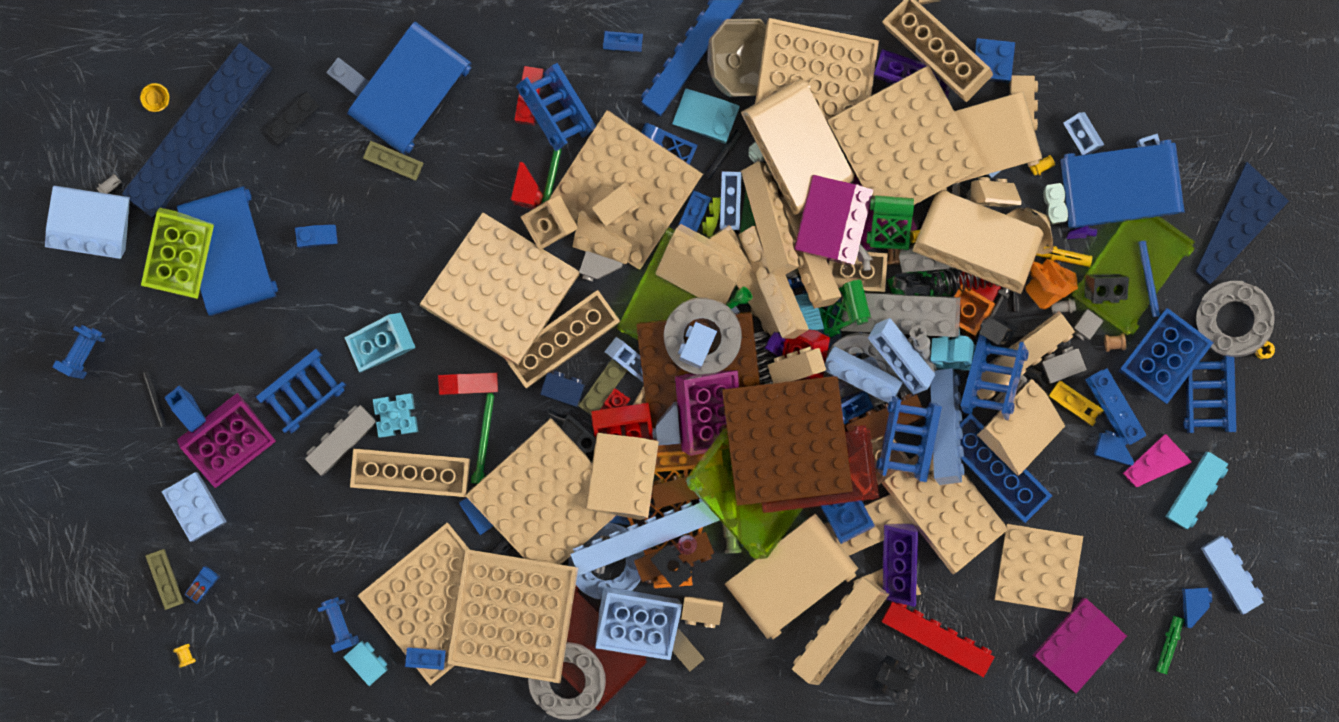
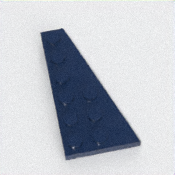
[1195,162,1289,285]

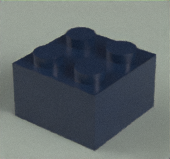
[540,370,585,408]

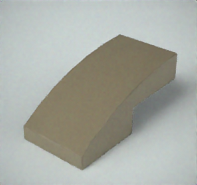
[672,629,704,671]

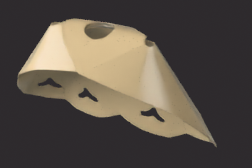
[1006,207,1053,254]

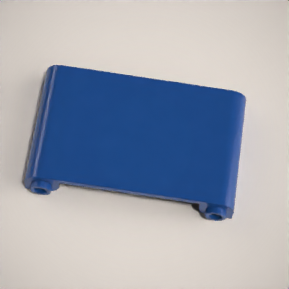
[347,22,472,155]
[1060,140,1185,229]
[177,186,278,316]

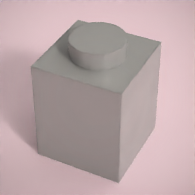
[1073,310,1103,341]

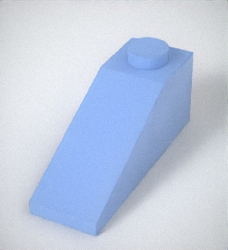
[605,337,644,383]

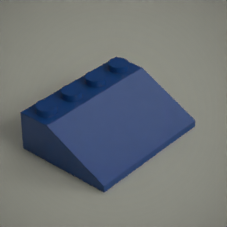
[1119,308,1214,404]

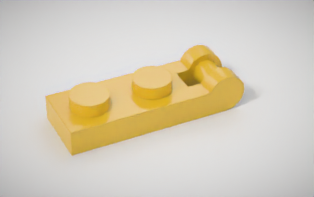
[1048,380,1104,426]

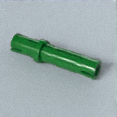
[1155,616,1185,674]

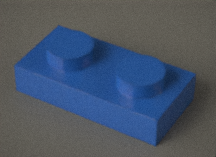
[603,31,643,52]
[679,190,711,232]
[405,647,446,670]

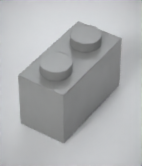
[1041,347,1087,384]

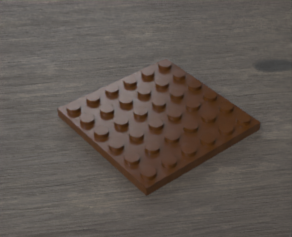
[636,312,760,430]
[722,376,853,506]

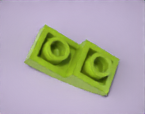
[702,198,720,238]

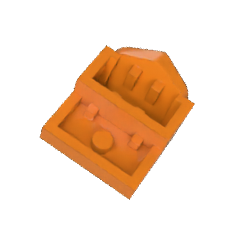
[1026,259,1078,309]

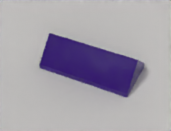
[874,49,950,98]
[883,524,918,607]

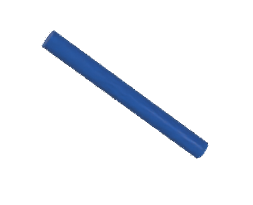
[1138,241,1160,317]

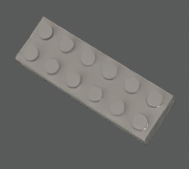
[841,292,961,337]

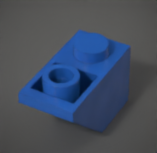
[165,386,206,432]

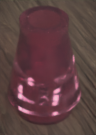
[678,535,697,555]

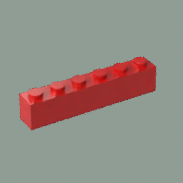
[881,601,994,677]

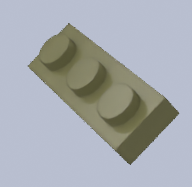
[363,141,424,181]
[579,360,628,415]
[146,549,184,610]

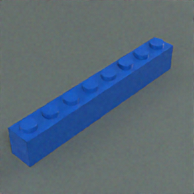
[641,0,743,117]

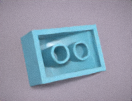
[672,89,740,144]
[345,313,415,373]

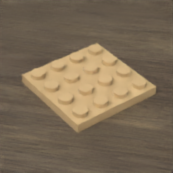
[994,524,1083,612]

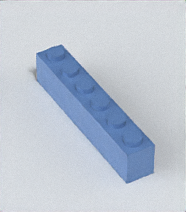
[931,368,964,485]

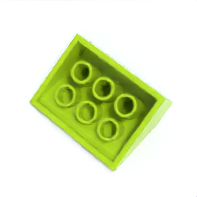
[141,208,214,299]

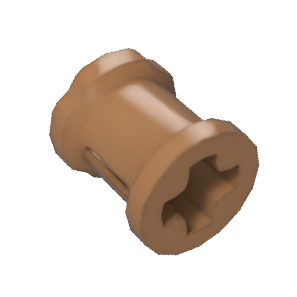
[886,248,901,265]
[1104,333,1126,352]

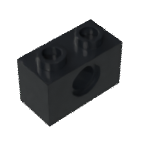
[980,316,1018,345]
[650,544,693,590]

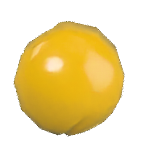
[140,83,170,112]

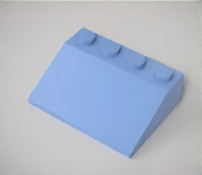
[45,186,130,259]
[595,587,682,660]

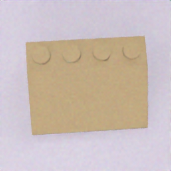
[656,224,749,304]
[977,379,1065,476]
[586,433,659,520]

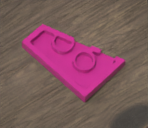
[1123,434,1191,487]

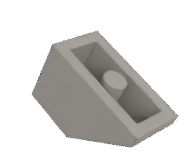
[579,251,623,282]

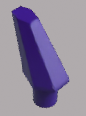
[1066,226,1097,239]

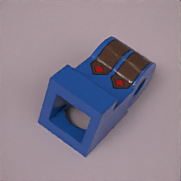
[185,566,220,604]

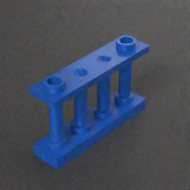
[516,63,596,151]
[53,325,105,379]
[960,335,1029,421]
[256,349,346,433]
[1184,356,1236,433]
[1085,369,1146,445]
[876,396,942,482]
[318,597,360,652]

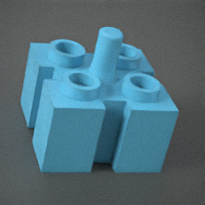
[931,328,976,371]
[373,394,418,438]

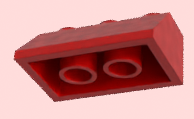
[511,162,543,209]
[782,329,830,381]
[591,403,653,440]

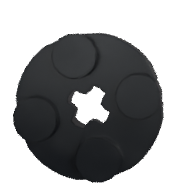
[892,272,932,296]

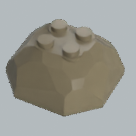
[707,19,766,97]

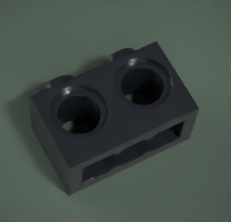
[1084,273,1129,304]

